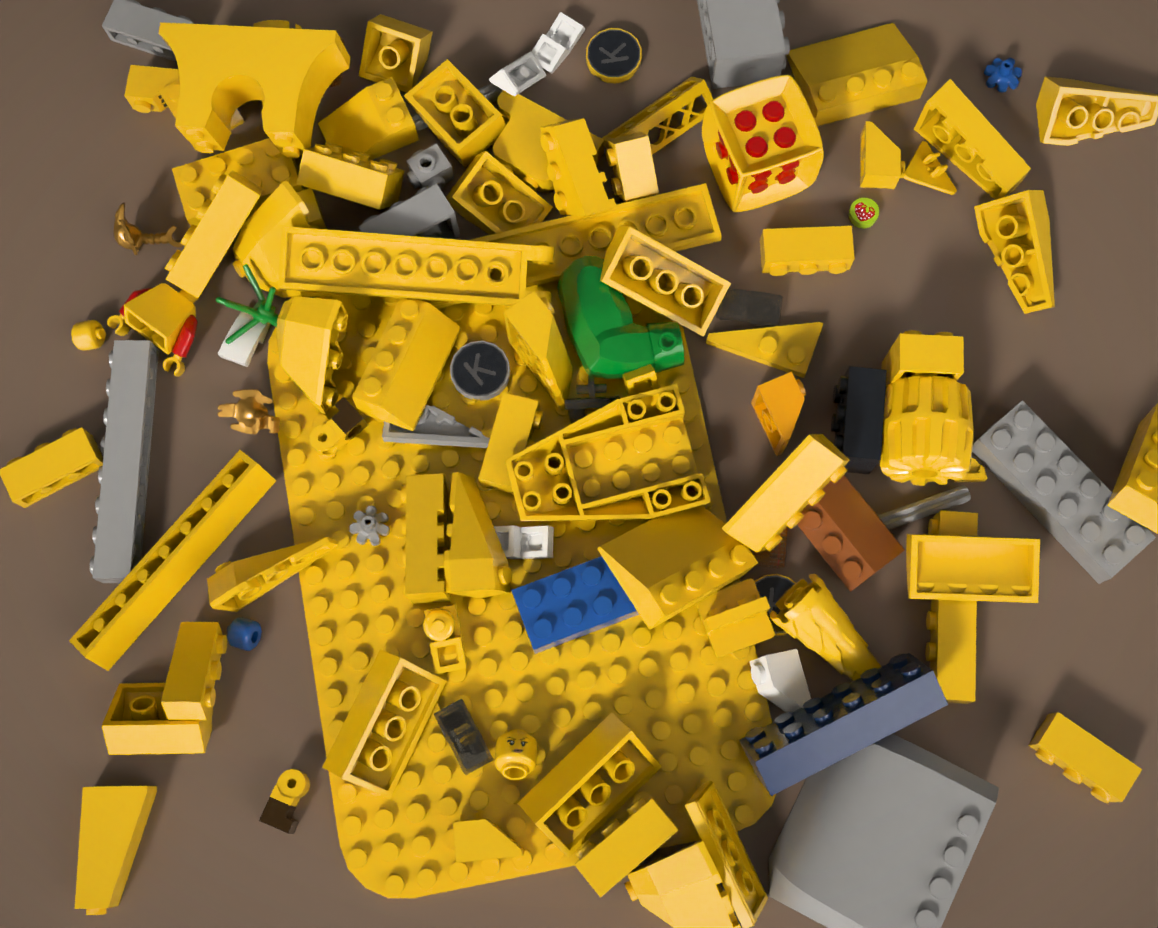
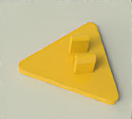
[902,141,957,195]

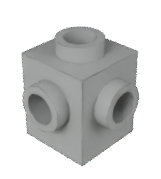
[406,143,454,189]

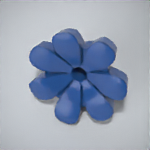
[984,57,1022,93]

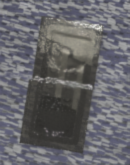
[434,699,494,775]

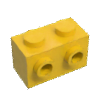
[606,132,659,202]

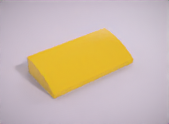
[906,534,1040,603]

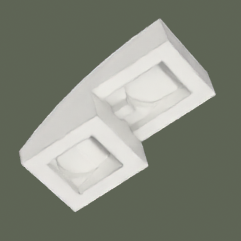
[532,12,585,74]
[218,312,271,367]
[494,525,554,559]

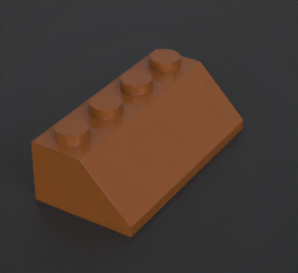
[797,474,905,592]

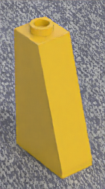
[75,786,157,915]

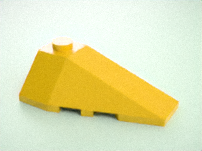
[207,537,339,612]

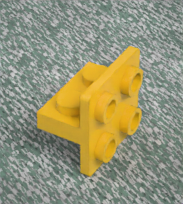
[696,578,775,658]

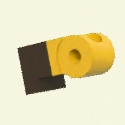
[309,397,368,456]
[259,769,310,834]

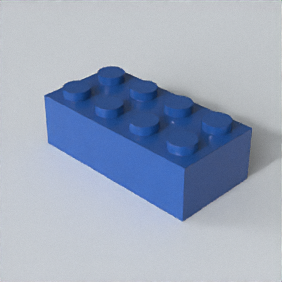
[511,556,639,654]

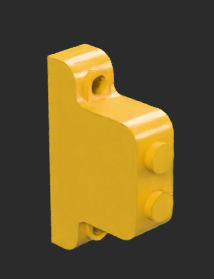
[493,90,604,193]

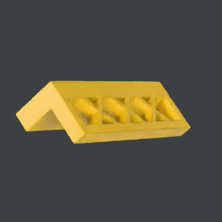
[602,77,713,155]

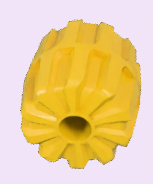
[880,375,974,486]

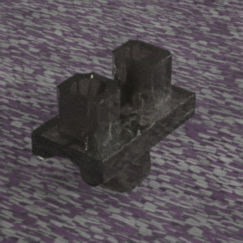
[565,375,620,424]

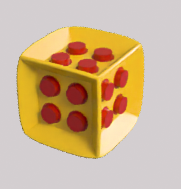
[702,75,824,212]

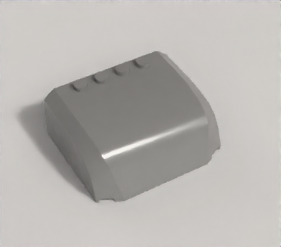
[768,734,999,928]

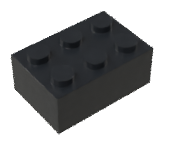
[831,366,887,474]

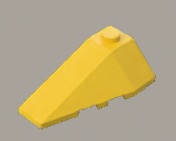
[1036,76,1158,146]
[974,190,1055,314]
[444,472,512,598]

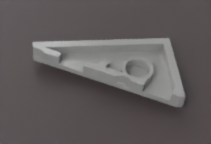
[382,404,490,448]

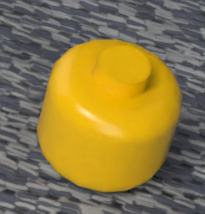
[71,320,106,351]
[423,608,455,641]

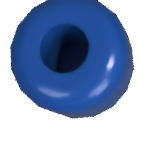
[226,617,262,651]

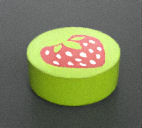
[848,198,879,229]

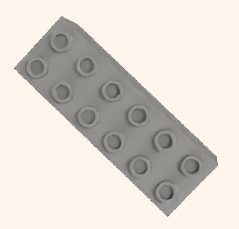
[697,0,790,89]

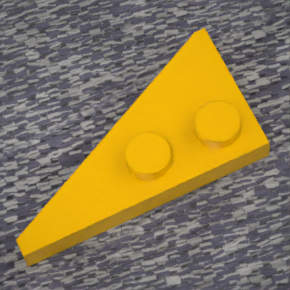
[706,322,824,378]

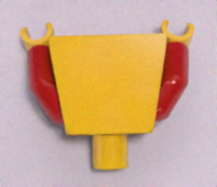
[107,283,199,377]

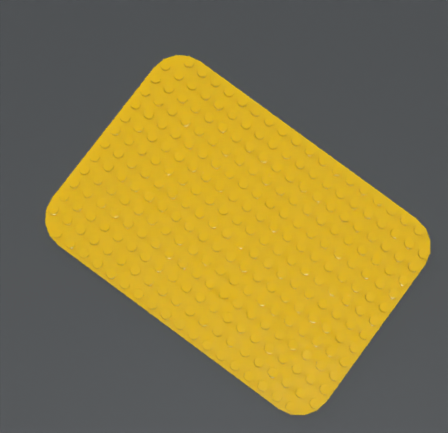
[267,280,776,898]

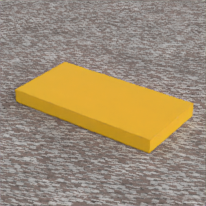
[685,781,768,928]

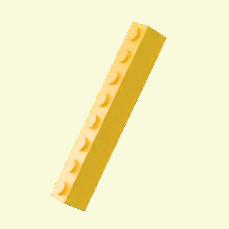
[69,450,276,671]

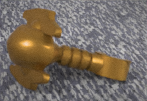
[113,202,184,255]
[217,389,280,435]

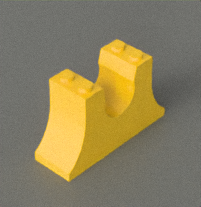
[158,22,350,158]

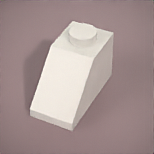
[750,649,811,713]

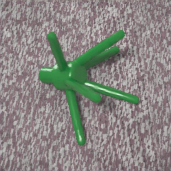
[216,264,279,344]

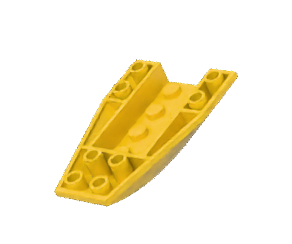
[505,384,711,521]

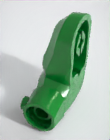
[557,256,684,379]

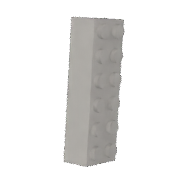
[972,400,1156,584]

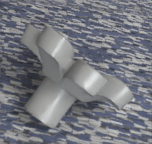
[349,506,390,546]

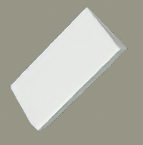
[489,51,547,97]

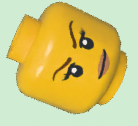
[494,729,538,780]

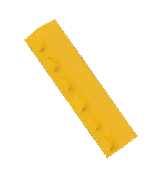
[925,510,978,704]

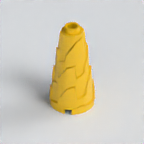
[770,574,882,681]

